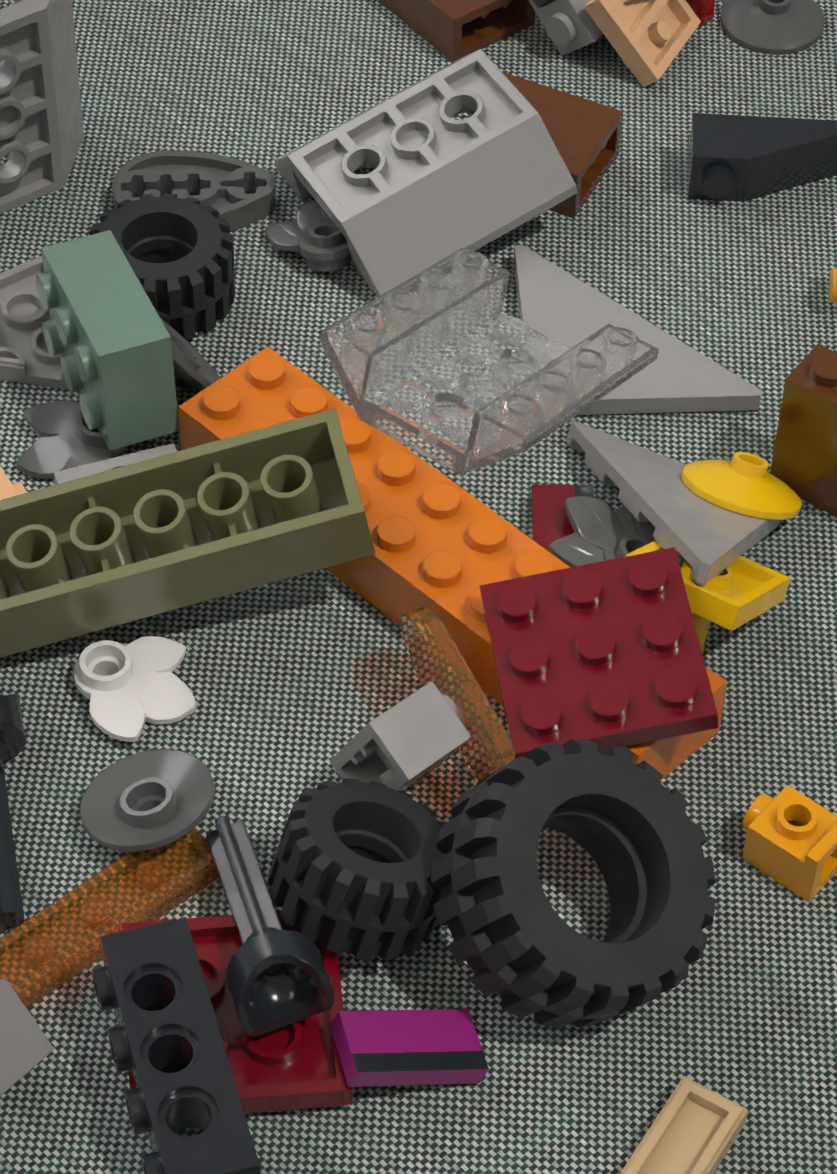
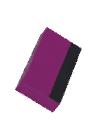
[330,1009,489,1087]

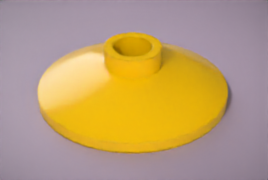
[681,452,802,520]

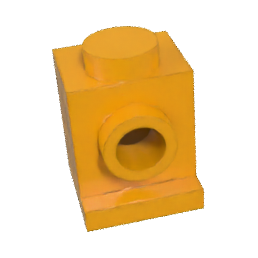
[742,785,837,902]

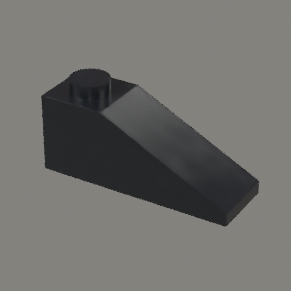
[688,113,837,202]

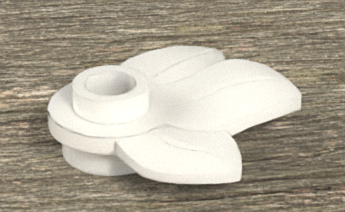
[74,636,196,742]

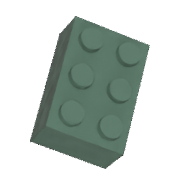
[36,230,179,451]

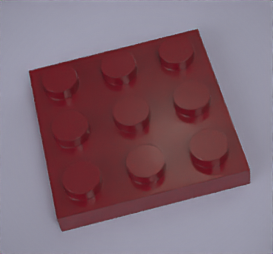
[479,547,718,759]
[122,911,352,1114]

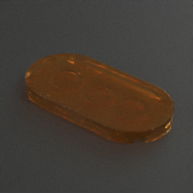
[401,607,516,786]

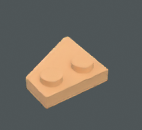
[584,0,701,87]

